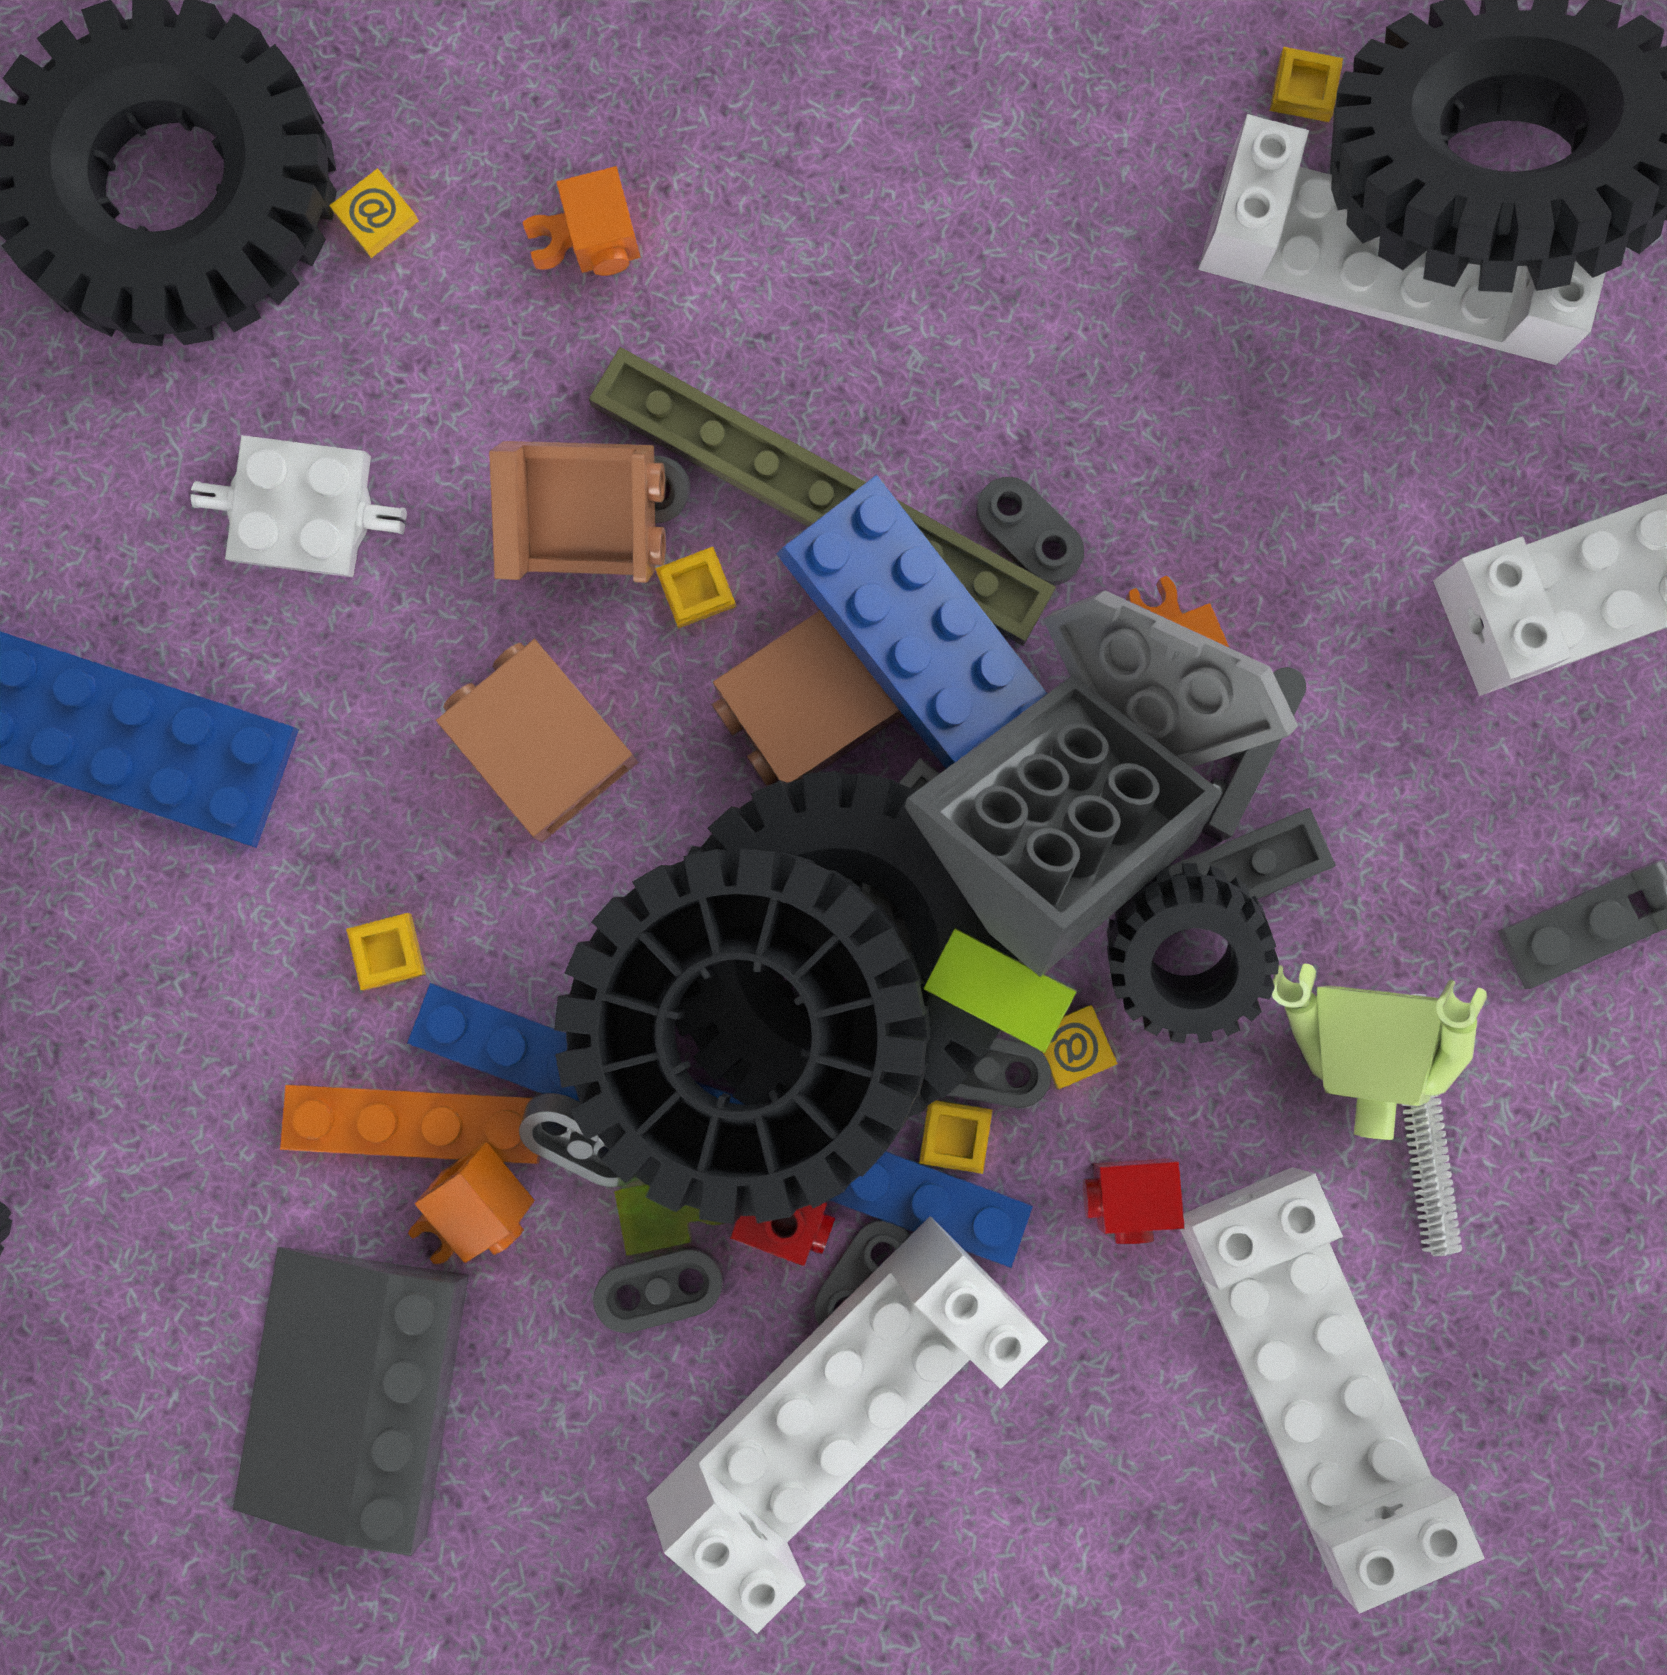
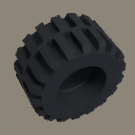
[1106,863,1279,1043]

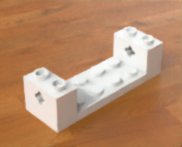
[1198,114,1606,365]
[1433,494,1667,696]
[1180,1167,1485,1614]
[646,1216,1048,1634]

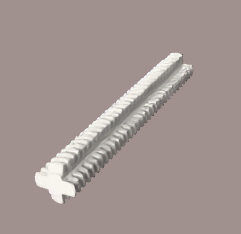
[1402,994,1462,1256]

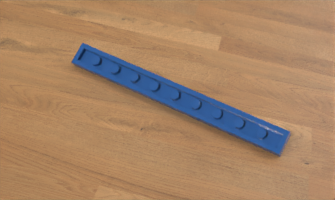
[407,983,1033,1268]

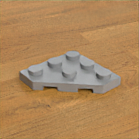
[1043,590,1298,768]

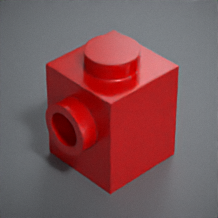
[1083,1158,1185,1244]
[730,1201,835,1266]

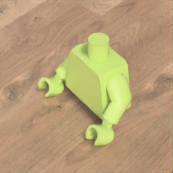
[1272,964,1487,1140]

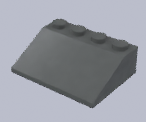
[904,675,1223,977]
[233,1247,469,1556]

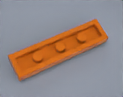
[280,1085,540,1164]

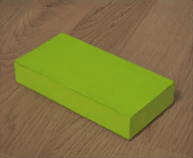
[924,928,1077,1053]

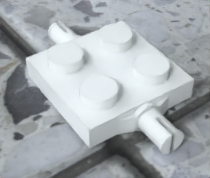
[191,435,407,577]

